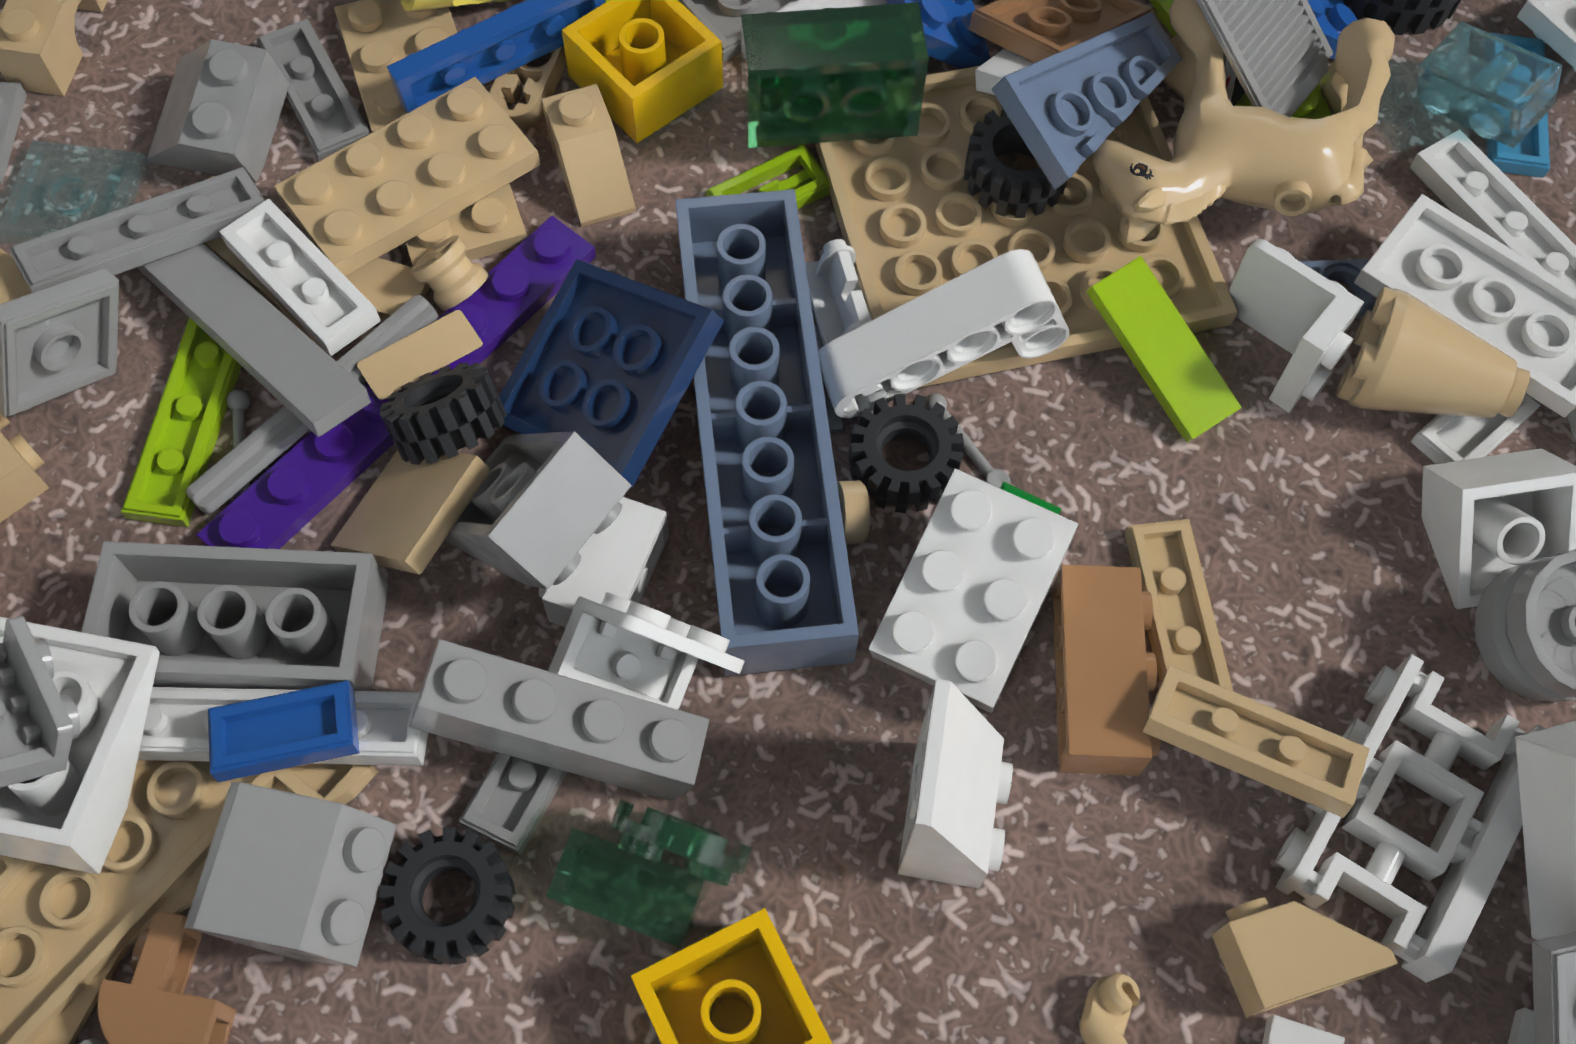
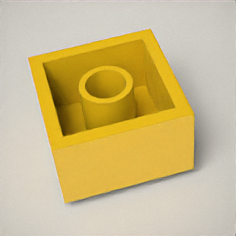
[562,0,723,143]
[631,908,832,1044]

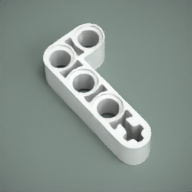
[818,249,1069,418]

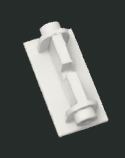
[805,239,872,345]

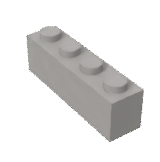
[409,639,709,800]

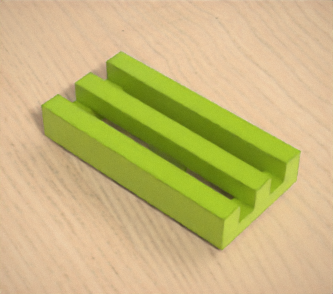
[706,144,830,209]

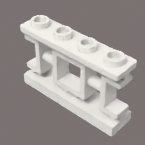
[1275,654,1545,983]

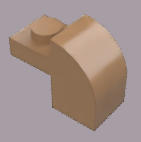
[98,910,237,1044]

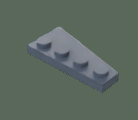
[991,12,1182,190]

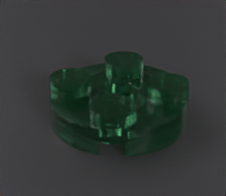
[610,798,753,886]

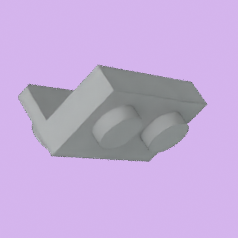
[0,616,80,788]

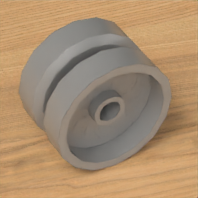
[1475,549,1576,702]

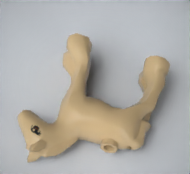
[1092,0,1395,244]

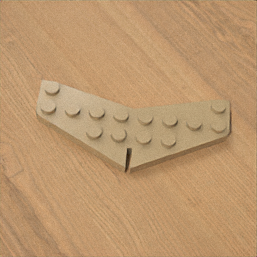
[0,760,379,1044]

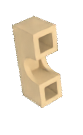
[0,0,108,97]

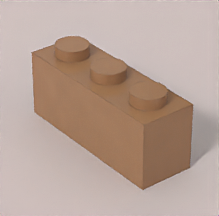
[1052,564,1161,776]

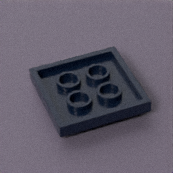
[499,259,724,488]

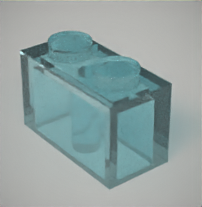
[1416,21,1562,149]

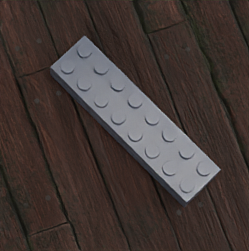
[675,189,859,676]

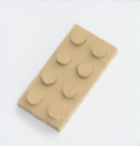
[274,76,541,276]

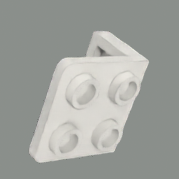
[1229,239,1364,412]
[548,592,745,709]

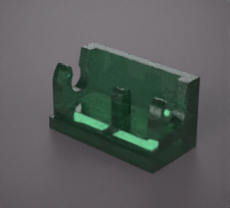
[546,828,713,948]

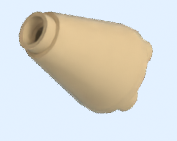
[1336,287,1530,419]

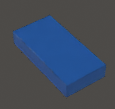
[208,680,360,782]

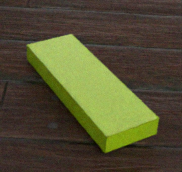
[1086,256,1242,442]

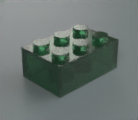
[741,2,929,148]

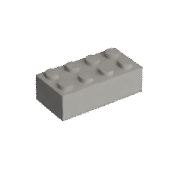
[82,541,389,691]

